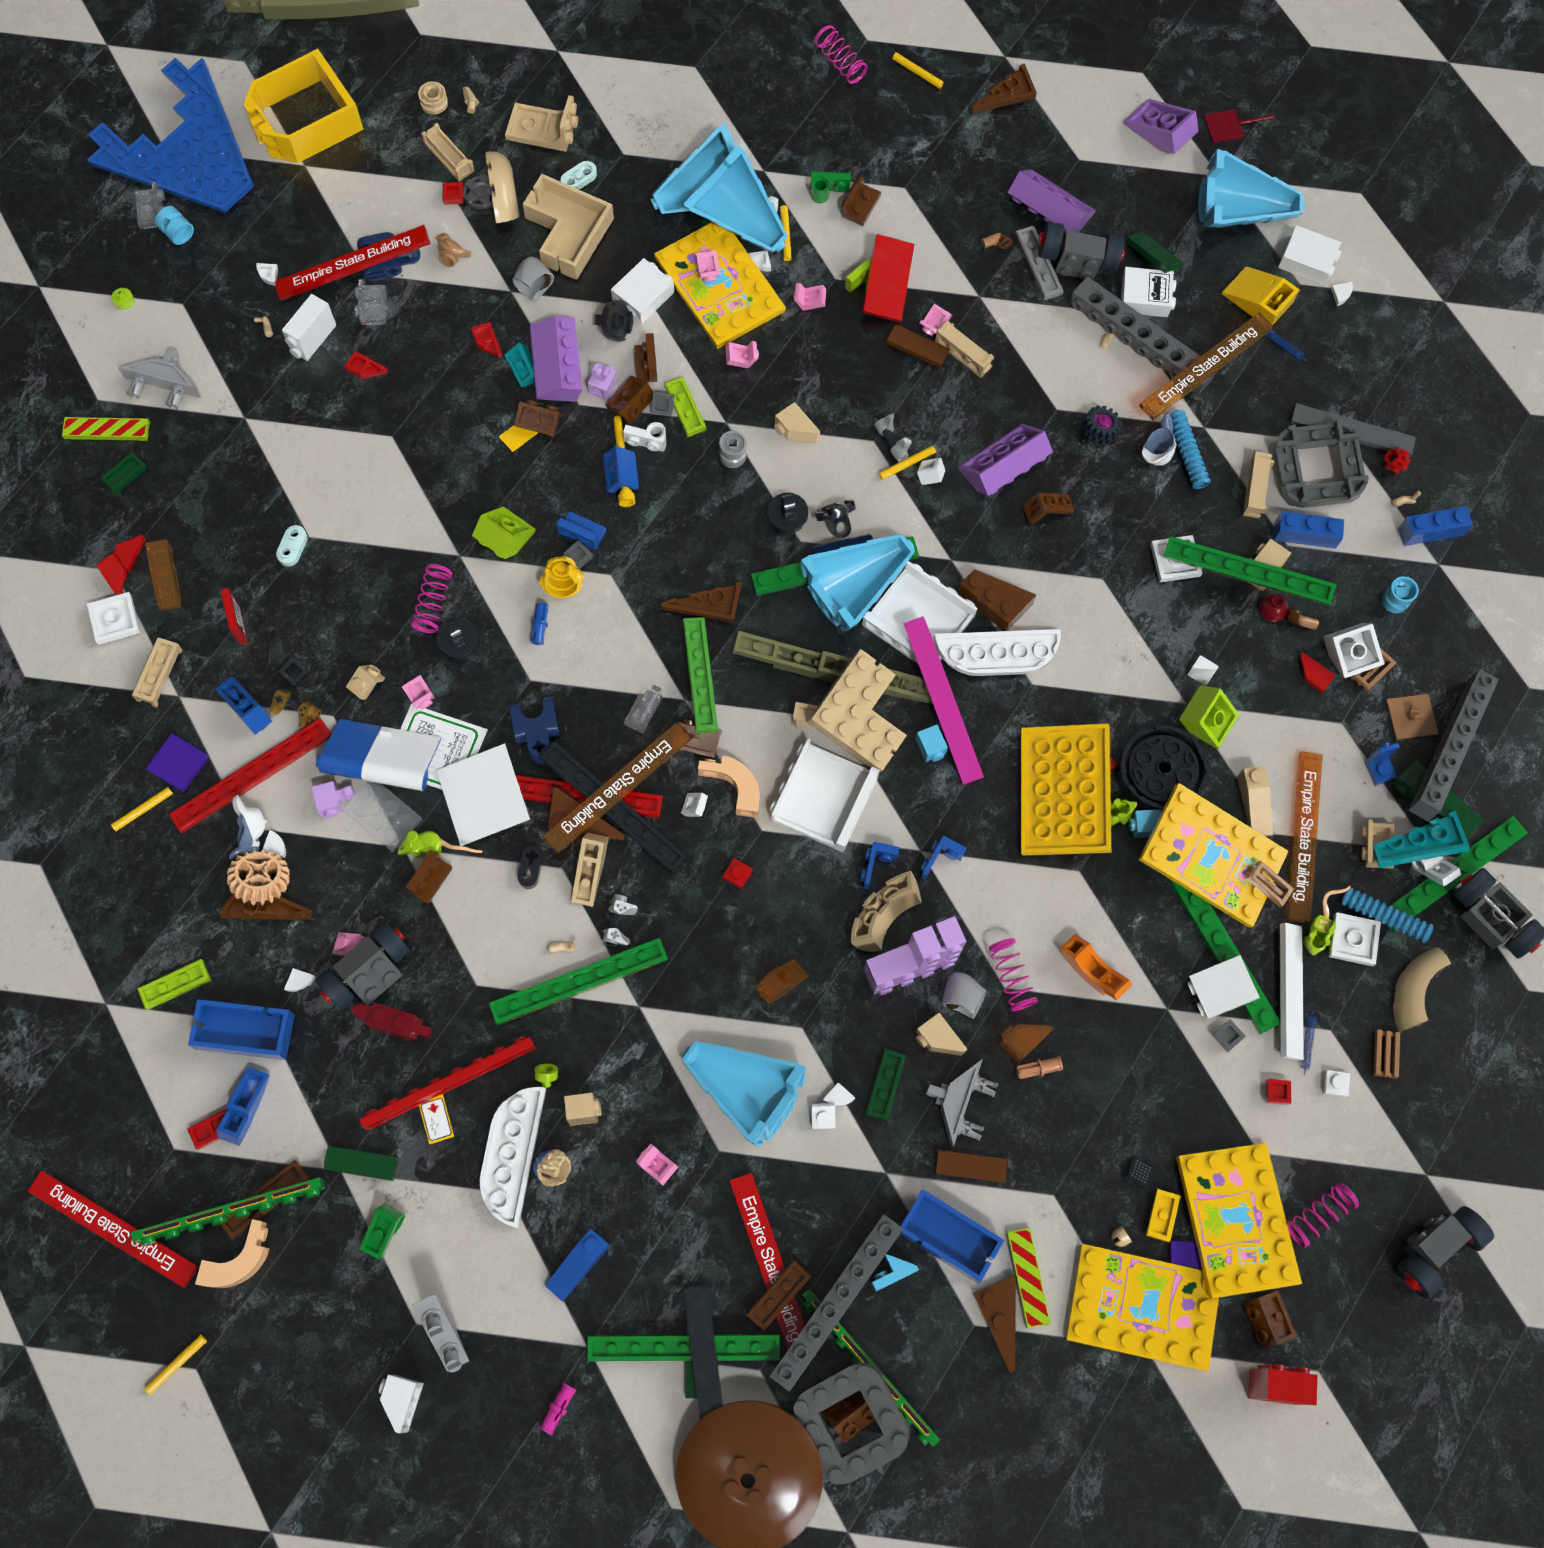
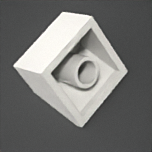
[1323,623,1384,678]
[379,1375,424,1433]

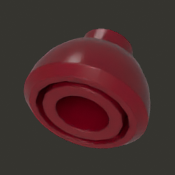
[1258,593,1288,622]

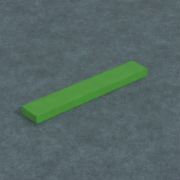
[683,617,718,734]

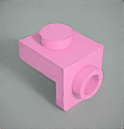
[696,251,721,282]
[793,283,826,311]
[919,304,952,336]
[725,341,759,368]
[402,675,435,710]
[332,932,366,957]
[636,1144,678,1185]

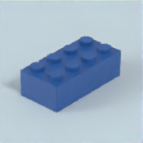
[188,999,295,1060]
[900,1189,1005,1283]

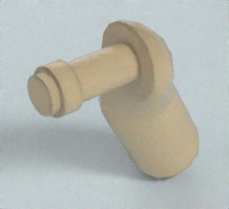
[254,316,273,337]
[1100,333,1115,348]
[1392,491,1421,507]
[547,940,578,953]

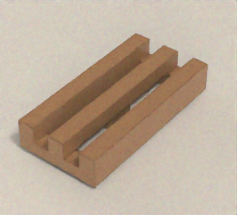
[1351,648,1397,692]
[1246,861,1294,907]
[1374,1029,1400,1078]

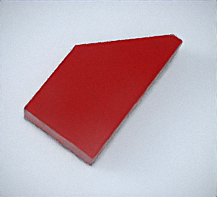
[471,322,502,357]
[344,351,388,379]
[113,535,146,573]
[96,553,128,595]
[1299,652,1335,693]
[187,1108,227,1150]

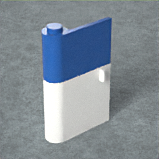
[316,719,441,791]

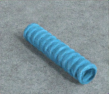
[1170,410,1211,489]
[1342,887,1434,943]

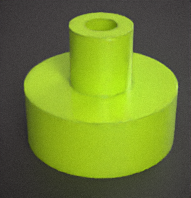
[111,288,134,310]
[535,1064,558,1088]

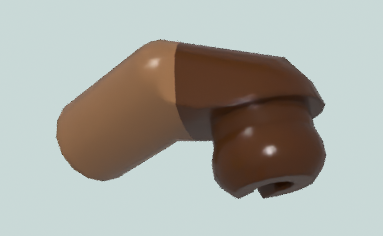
[981,233,1012,249]
[1287,608,1319,630]

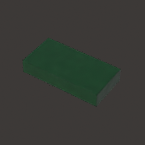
[100,452,148,495]

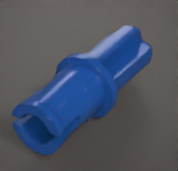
[530,602,549,645]

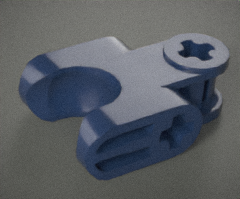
[357,232,421,281]
[509,696,560,764]

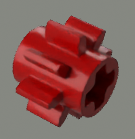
[1383,446,1411,474]

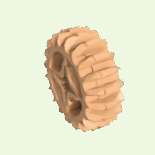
[227,848,290,906]

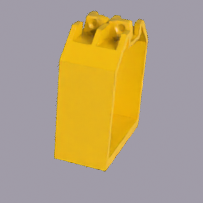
[243,49,364,163]

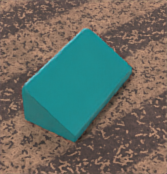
[504,343,535,388]

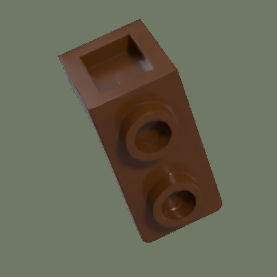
[1023,493,1074,524]

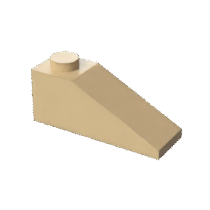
[1237,766,1273,837]
[571,833,609,907]

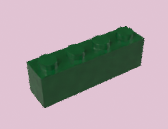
[1393,760,1484,839]

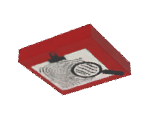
[220,588,248,644]

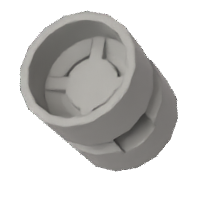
[719,431,746,468]

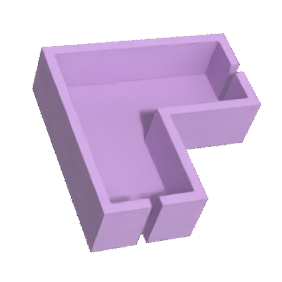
[863,916,966,995]

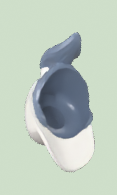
[1142,412,1177,466]
[229,795,267,860]

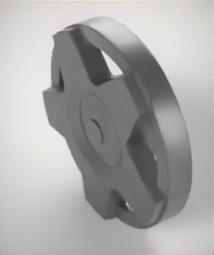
[464,175,495,210]

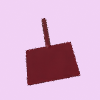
[1204,109,1275,143]

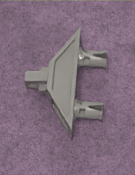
[118,348,201,409]
[926,1059,998,1149]
[411,1294,469,1372]

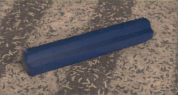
[812,534,873,554]

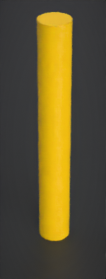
[892,52,944,89]
[780,205,791,261]
[878,446,936,480]
[111,787,173,831]
[144,1334,207,1395]

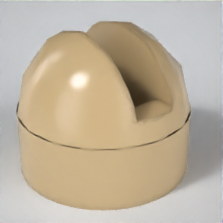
[1111,1226,1132,1247]

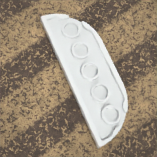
[933,629,1061,676]
[480,1087,546,1228]

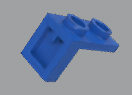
[1365,742,1400,786]
[920,835,967,880]
[861,841,900,889]

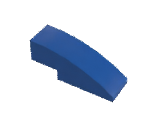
[216,1067,270,1146]

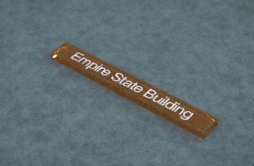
[1139,312,1273,420]
[543,723,690,854]
[1287,751,1323,923]

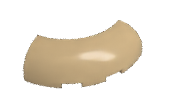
[485,151,520,223]
[851,871,922,952]
[1393,947,1451,1032]

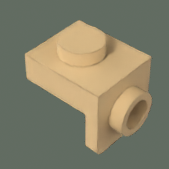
[346,665,385,700]

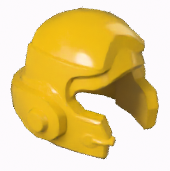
[538,556,584,599]

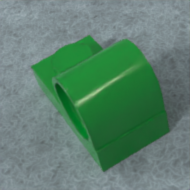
[810,171,851,204]
[359,1203,405,1260]

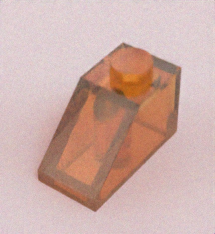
[755,959,809,1005]
[999,1024,1054,1064]

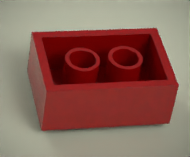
[1248,1364,1318,1406]

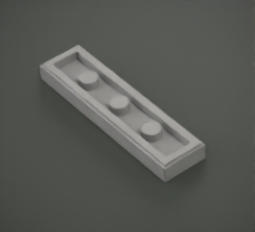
[1015,226,1063,300]

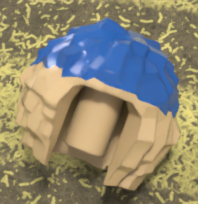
[533,1149,571,1187]

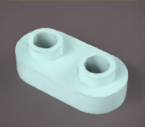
[561,161,597,190]
[276,525,307,566]

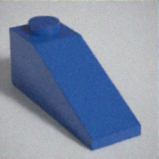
[215,676,273,735]
[545,1229,610,1302]

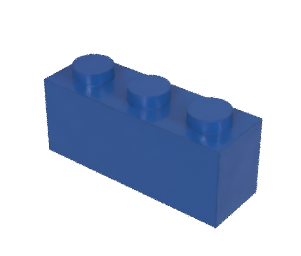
[1398,506,1473,546]
[1274,511,1344,549]

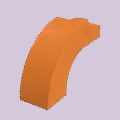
[1060,934,1132,1000]

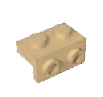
[1362,819,1395,869]

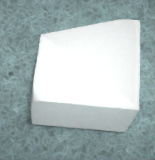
[917,458,945,485]
[1188,656,1218,686]

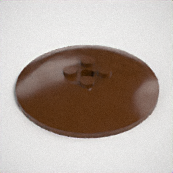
[676,1400,823,1548]

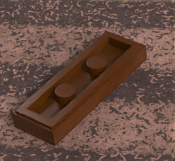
[886,324,950,368]
[935,1150,1008,1183]
[746,1260,812,1332]

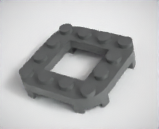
[1274,420,1369,508]
[793,1362,910,1485]

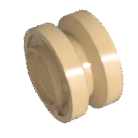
[418,82,448,115]

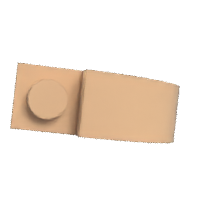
[698,756,760,818]
[195,1219,269,1288]

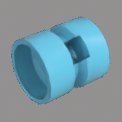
[155,206,194,245]
[1382,576,1419,613]

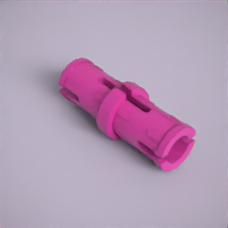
[539,1383,576,1435]

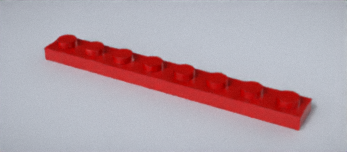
[359,1036,536,1131]

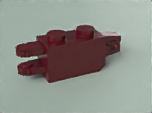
[352,1002,433,1041]

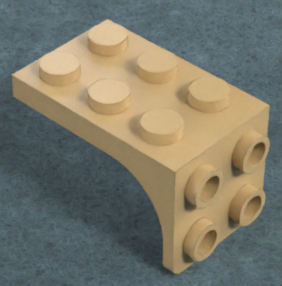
[505,95,578,152]

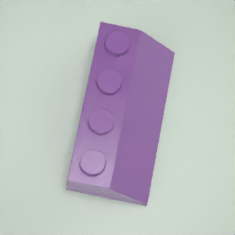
[1008,169,1096,234]
[529,316,582,402]
[958,424,1053,496]

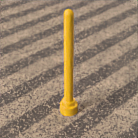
[613,415,635,507]

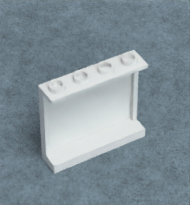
[862,561,977,664]
[769,739,880,852]

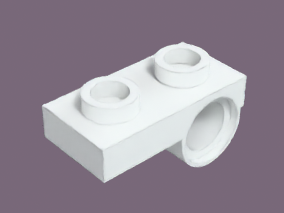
[623,422,666,452]
[1411,856,1461,886]

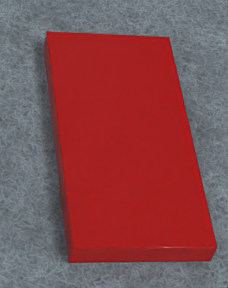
[862,234,915,322]

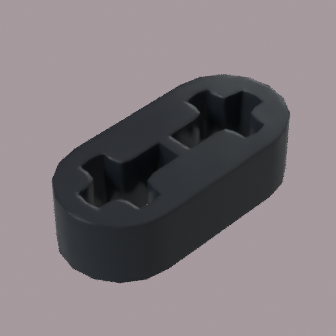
[518,846,543,889]

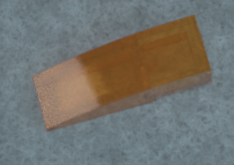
[145,539,182,611]

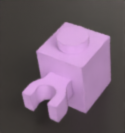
[588,363,618,401]
[311,781,356,818]

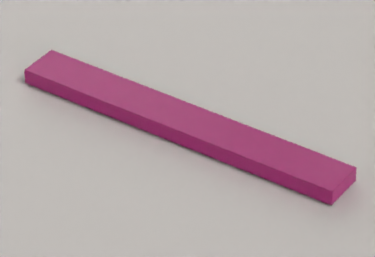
[903,616,984,785]

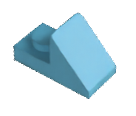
[871,1254,919,1292]

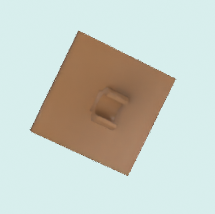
[1386,694,1439,740]

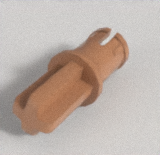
[1016,1056,1063,1079]

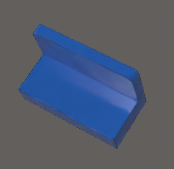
[603,446,639,493]
[556,512,606,550]

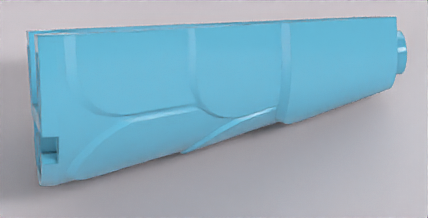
[650,123,736,214]
[683,144,788,253]
[1198,149,1305,228]
[801,534,915,631]
[682,1041,806,1147]

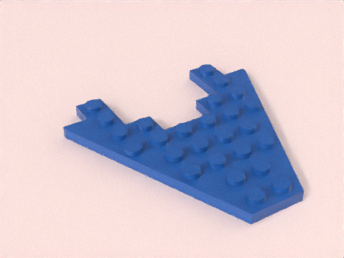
[87,58,254,213]

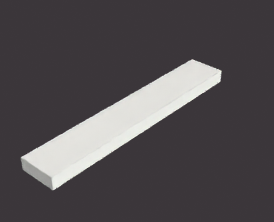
[1280,923,1304,1060]

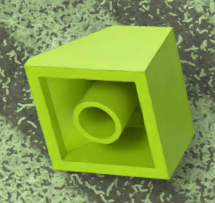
[472,506,536,559]
[1179,685,1239,749]

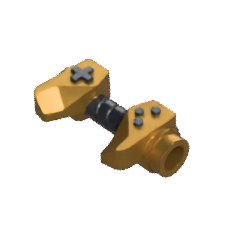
[269,687,321,728]

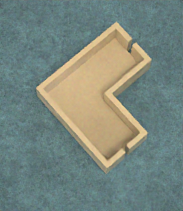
[523,174,614,280]
[807,649,907,772]

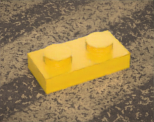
[1145,1189,1180,1242]

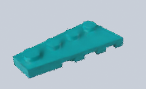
[1373,811,1470,868]

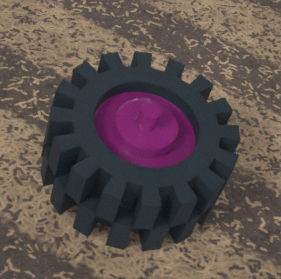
[1082,405,1122,445]

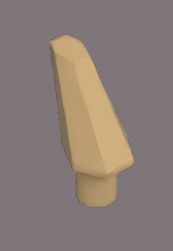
[463,87,479,114]

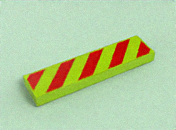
[62,417,150,441]
[1007,1228,1051,1329]

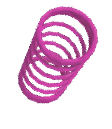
[814,25,867,84]
[411,564,452,633]
[988,938,1038,1011]
[1286,1182,1359,1248]

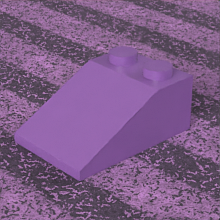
[1125,99,1198,154]

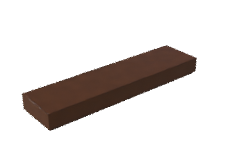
[220,1160,310,1240]

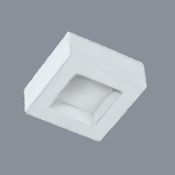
[681,793,708,817]
[1323,1070,1350,1097]
[811,1103,836,1129]

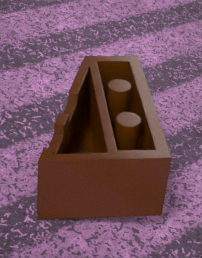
[958,569,1036,631]

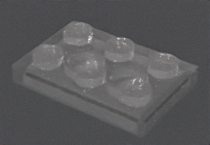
[342,781,423,852]

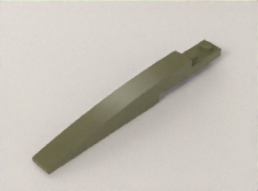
[223,0,419,19]
[733,631,933,704]

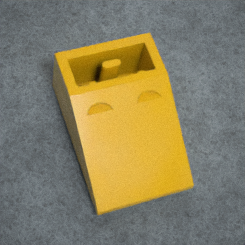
[1222,267,1299,329]

